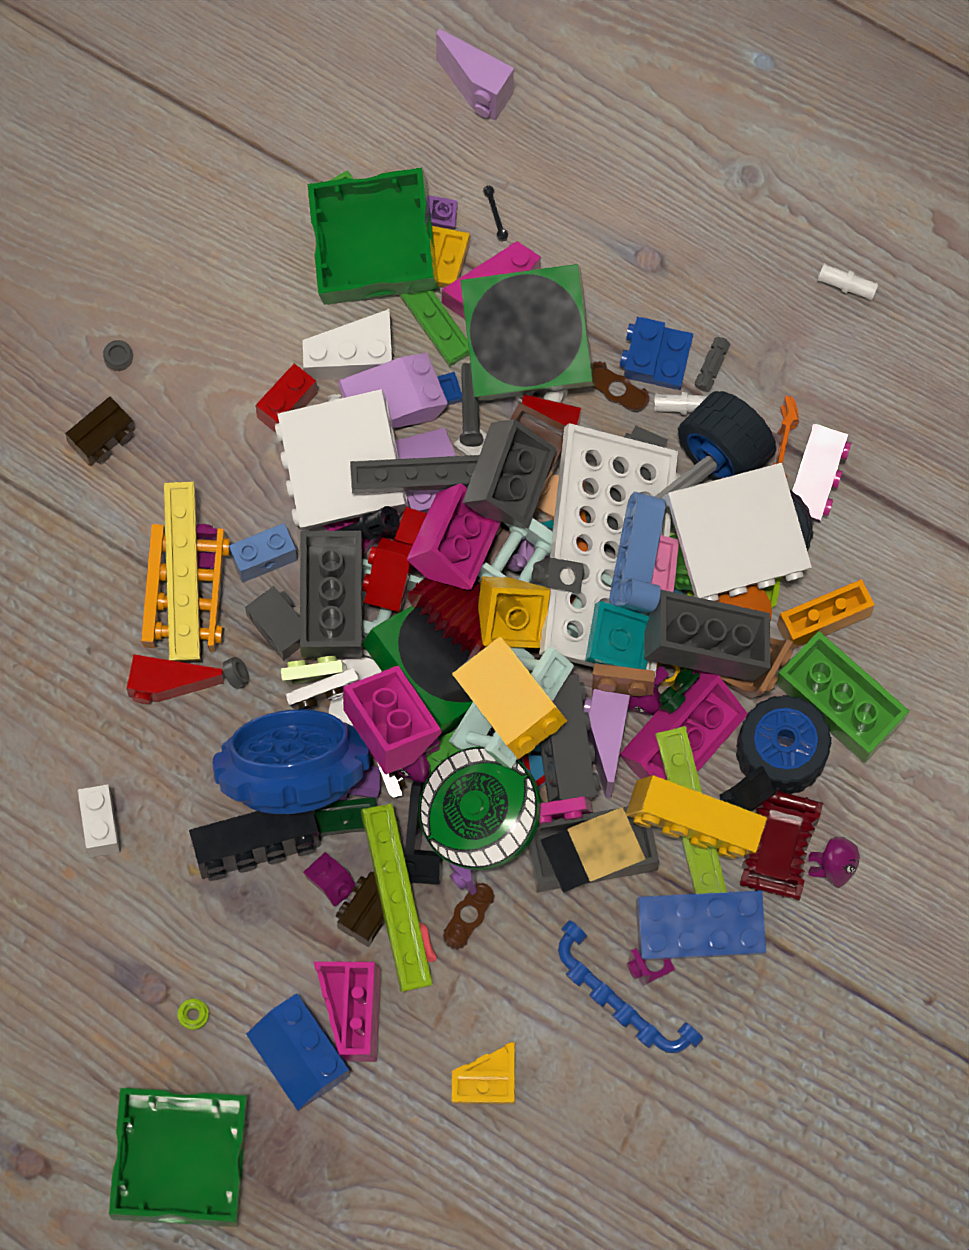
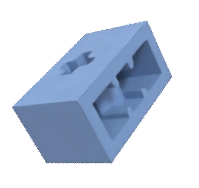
[229,523,297,583]

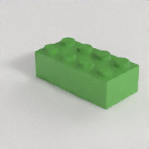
[776,631,910,763]

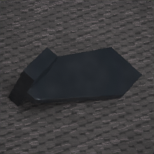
[402,781,442,885]

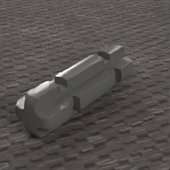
[695,337,730,391]

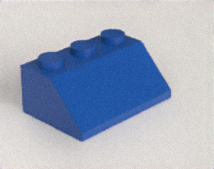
[246,993,350,1111]

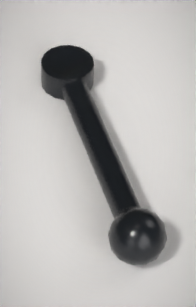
[483,185,508,242]

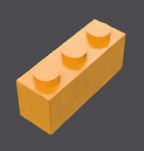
[777,579,875,650]

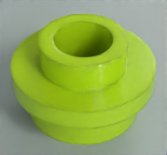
[177,999,209,1030]

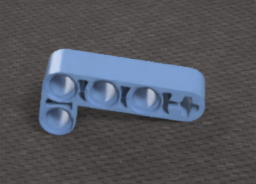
[609,491,665,614]

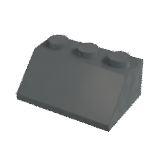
[462,419,557,529]

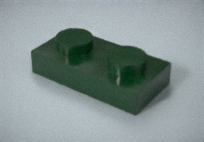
[315,797,376,836]

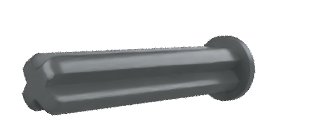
[459,363,483,446]

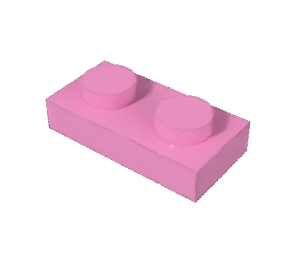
[651,535,679,592]

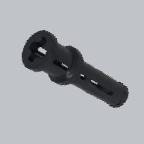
[335,506,400,540]

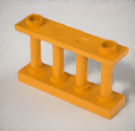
[141,524,230,652]

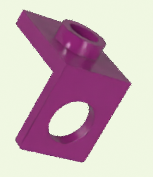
[627,948,675,986]

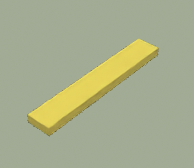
[164,482,201,662]

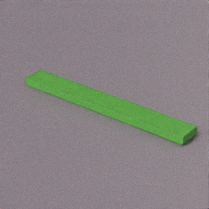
[329,170,469,367]

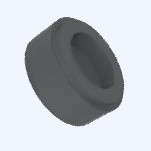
[103,340,133,371]
[223,657,249,689]

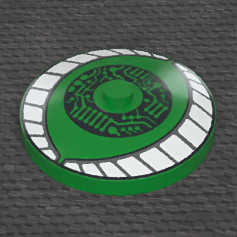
[419,746,541,871]

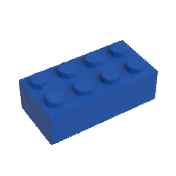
[636,891,766,961]

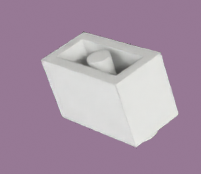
[78,785,120,857]

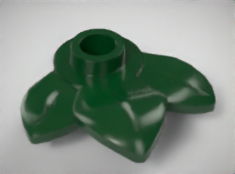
[658,668,700,714]

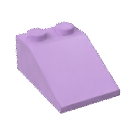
[436,28,514,120]
[338,353,448,428]
[396,428,456,513]
[584,689,630,799]

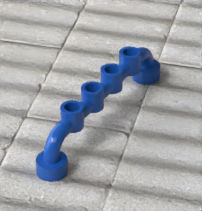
[558,920,704,1053]

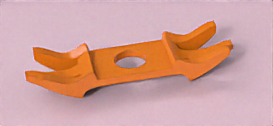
[773,395,799,479]

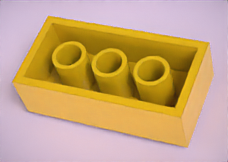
[625,775,767,860]

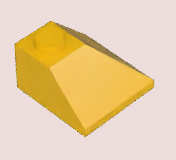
[478,576,551,648]

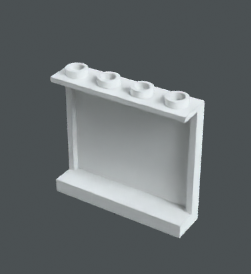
[275,389,409,531]
[661,463,812,601]

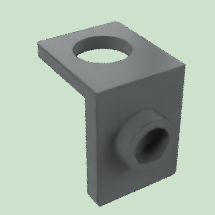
[531,557,583,593]

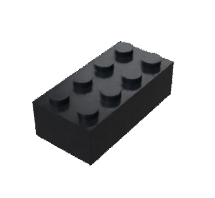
[189,810,320,881]

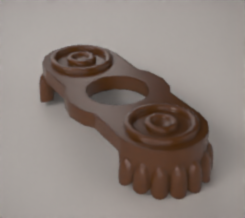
[592,361,650,412]
[443,883,495,950]

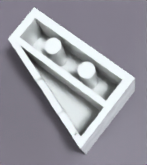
[302,309,392,380]

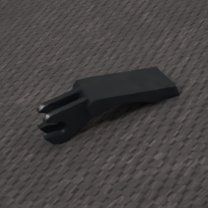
[719,766,778,812]

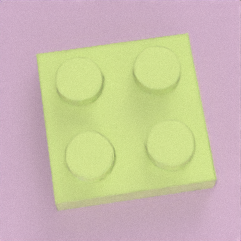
[281,656,347,685]

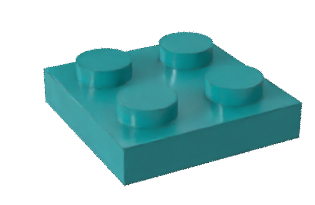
[585,601,649,670]

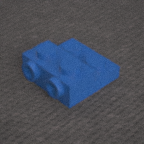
[620,316,693,390]

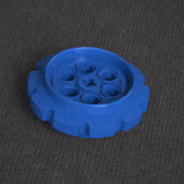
[212,709,371,814]

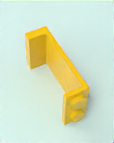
[452,636,567,759]

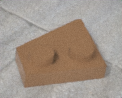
[592,663,655,697]

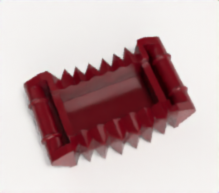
[406,577,487,659]
[740,790,823,901]

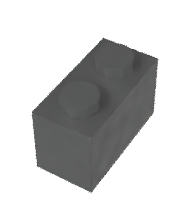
[245,586,300,661]

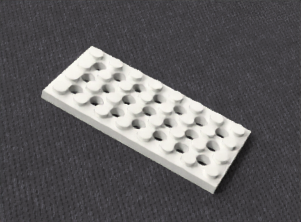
[539,423,678,677]

